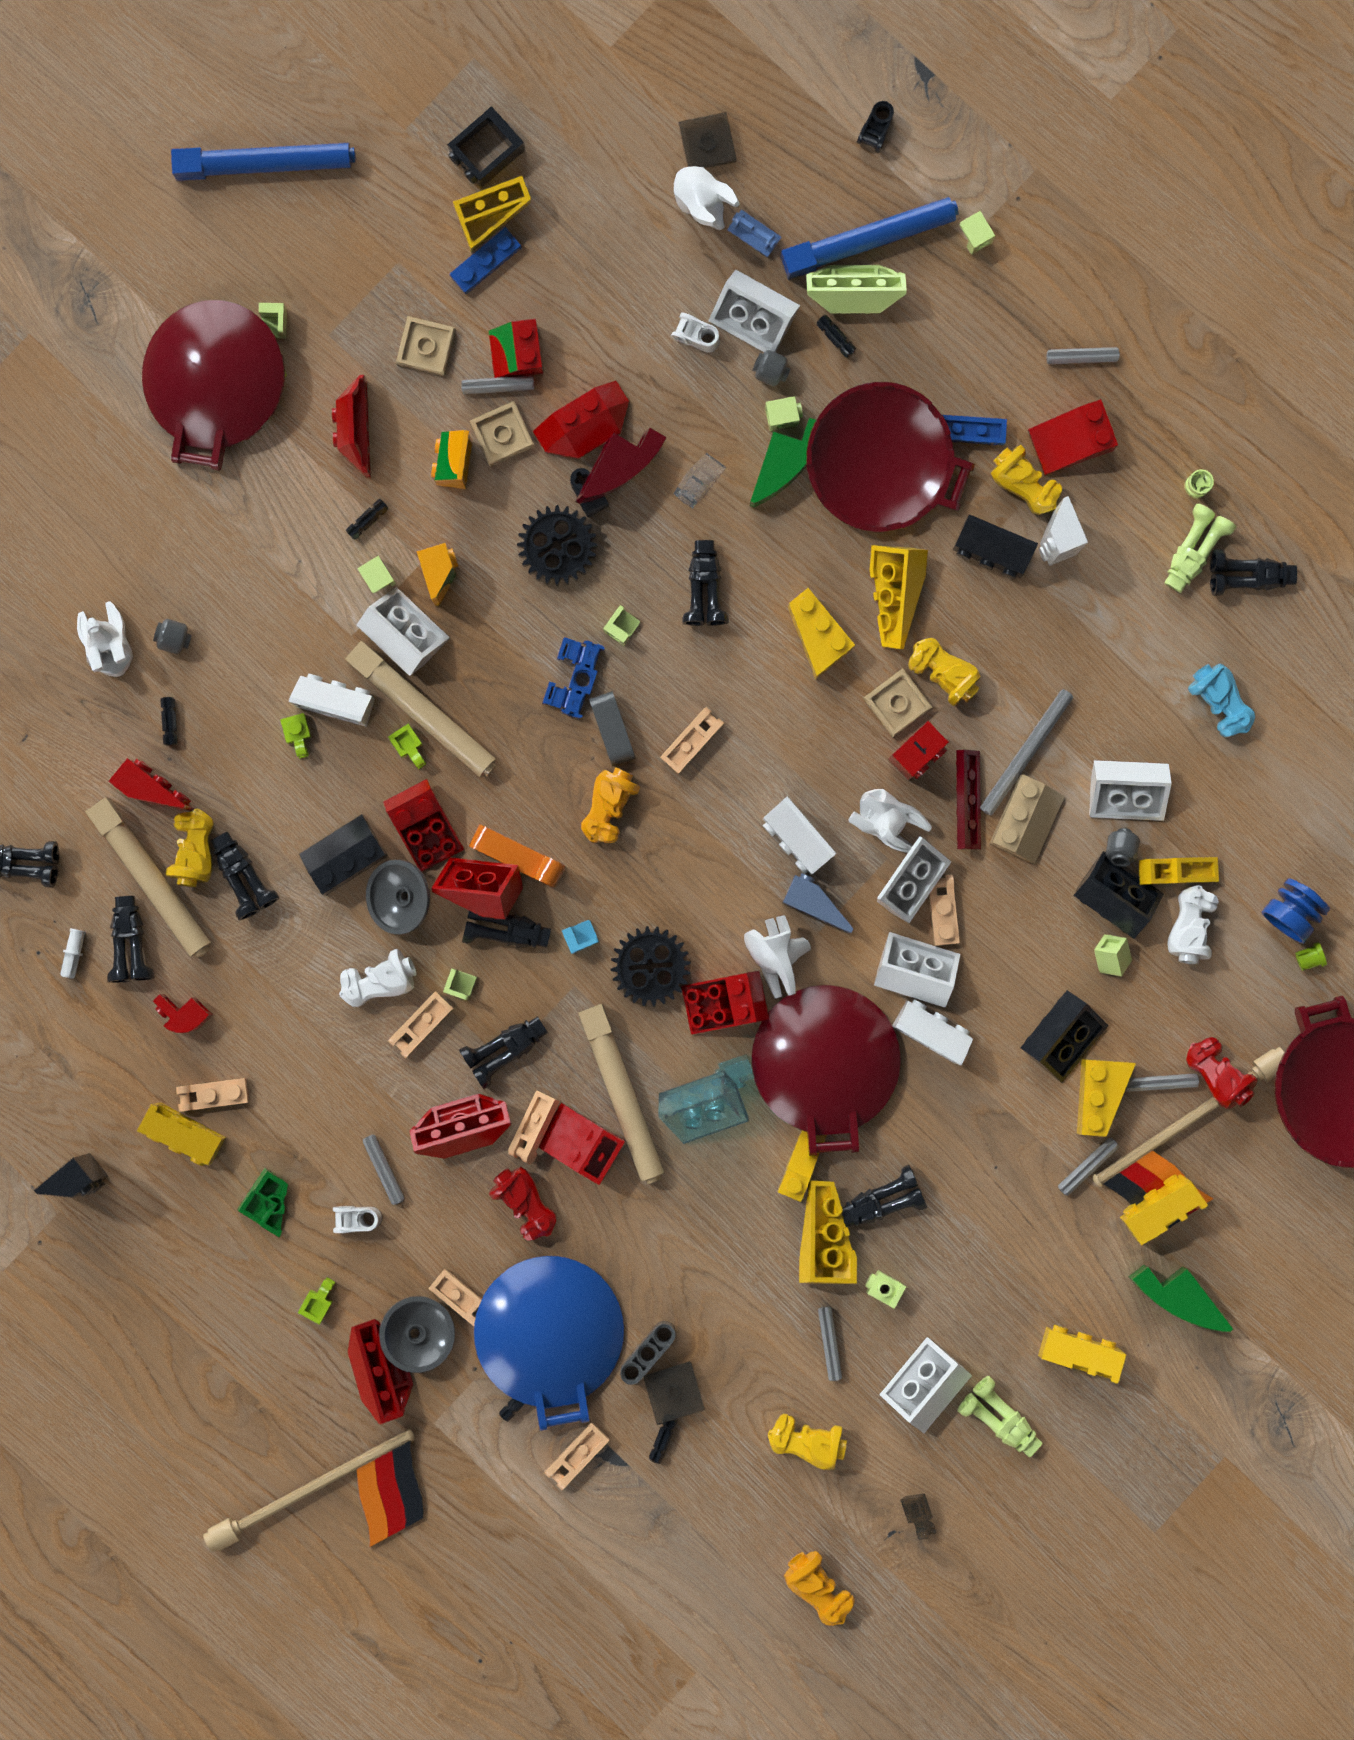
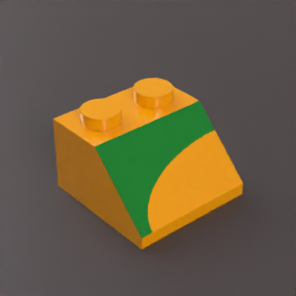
[431,430,473,489]
[417,543,459,606]

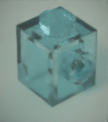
[715,1054,754,1090]

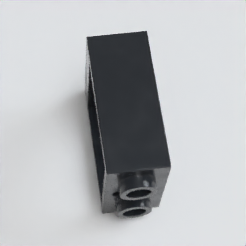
[447,106,525,188]

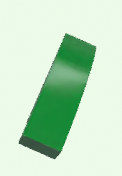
[750,418,816,507]
[1128,1265,1233,1332]

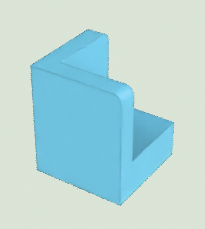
[562,920,599,954]

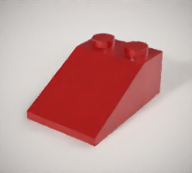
[1028,399,1118,476]
[431,857,523,920]

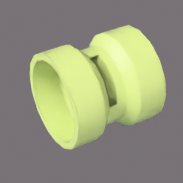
[1185,469,1214,498]

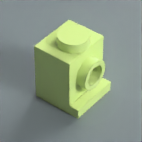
[865,1270,906,1309]

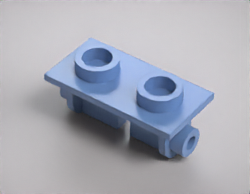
[727,210,781,257]

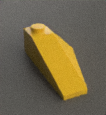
[869,545,928,649]
[799,1181,857,1284]

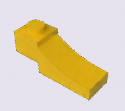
[1139,857,1219,885]
[777,1130,827,1202]

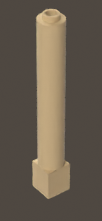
[345,641,496,777]
[85,797,211,959]
[578,1004,664,1184]

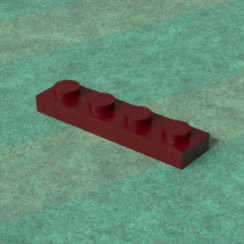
[956,749,981,850]

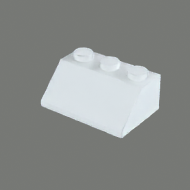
[708,270,800,352]
[1039,496,1088,566]
[357,587,450,676]
[289,674,375,727]
[1089,760,1172,821]
[763,797,836,875]
[877,836,951,923]
[874,932,960,1007]
[892,999,973,1065]
[879,1337,972,1433]

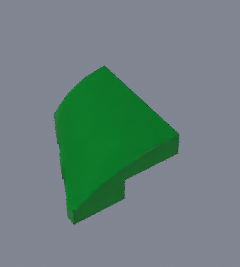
[237,1168,288,1237]

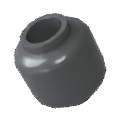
[752,350,791,387]
[153,619,192,654]
[1106,828,1140,867]

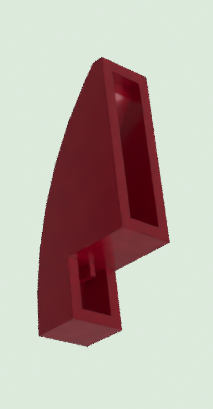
[575,428,667,504]

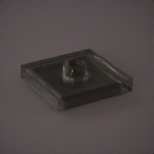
[678,112,736,168]
[643,1361,705,1425]

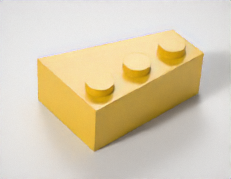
[453,176,531,252]
[788,588,855,680]
[1077,1059,1136,1137]
[137,1102,226,1166]
[1120,1174,1208,1246]
[1038,1325,1126,1384]

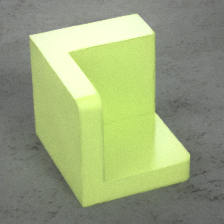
[960,211,995,255]
[259,303,287,339]
[357,556,396,593]
[603,605,640,646]
[1094,934,1132,976]
[443,969,477,1000]

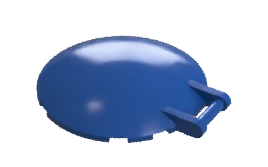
[474,1256,624,1431]

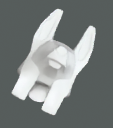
[674,166,740,230]
[77,601,133,677]
[848,789,932,853]
[744,915,811,998]

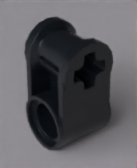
[856,101,894,153]
[570,468,609,518]

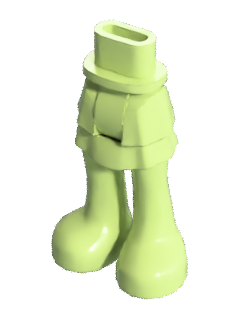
[1165,503,1237,593]
[958,1376,1042,1457]

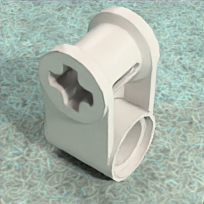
[671,313,720,353]
[333,1206,382,1233]

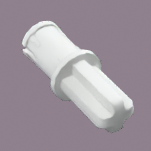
[60,928,86,979]

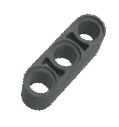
[589,691,636,767]
[620,1321,676,1385]

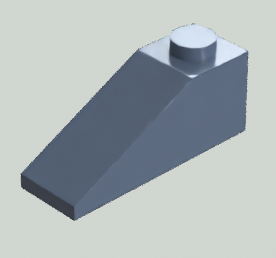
[782,873,853,934]

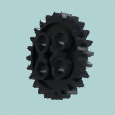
[517,505,597,586]
[610,926,691,1007]

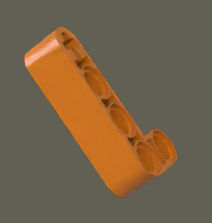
[469,824,566,889]

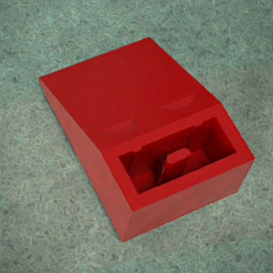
[108,758,194,811]
[383,779,464,872]
[681,970,769,1035]
[538,1103,625,1185]

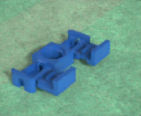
[542,637,605,719]

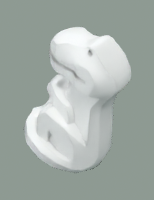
[1167,885,1219,964]
[339,949,417,1007]

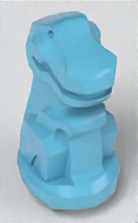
[1188,663,1255,738]

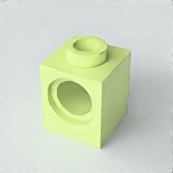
[765,396,803,431]

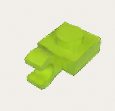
[280,713,312,759]
[388,723,426,770]
[298,1277,335,1325]

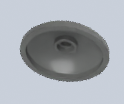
[366,860,430,934]
[379,1296,455,1373]

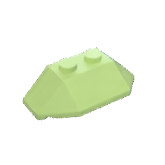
[806,265,907,314]

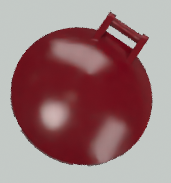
[142,300,285,471]
[806,382,976,532]
[751,985,901,1156]
[1275,995,1354,1168]

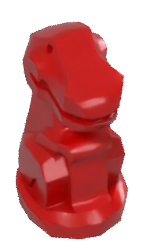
[1186,1037,1258,1109]
[488,1167,557,1241]

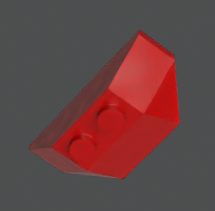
[332,375,371,478]
[533,380,629,459]
[409,1094,511,1159]
[348,1319,413,1424]

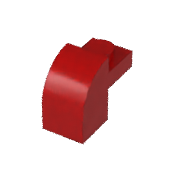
[153,994,213,1033]

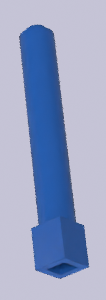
[171,143,356,181]
[780,197,959,280]

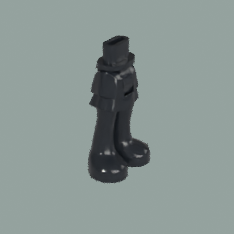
[682,540,729,626]
[1210,549,1297,596]
[211,832,280,921]
[0,841,60,888]
[107,895,155,983]
[462,911,551,948]
[459,1016,548,1089]
[842,1165,928,1227]

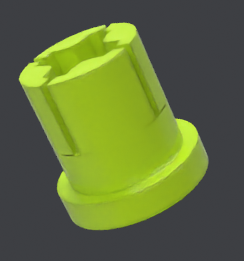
[1295,942,1327,971]

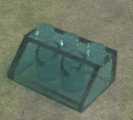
[658,1070,749,1144]

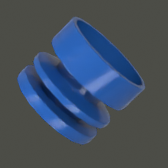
[1262,878,1330,944]

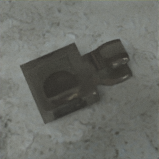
[900,1494,936,1540]

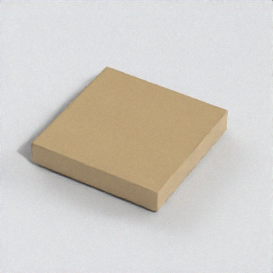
[396,316,456,376]
[470,401,535,467]
[863,668,933,738]

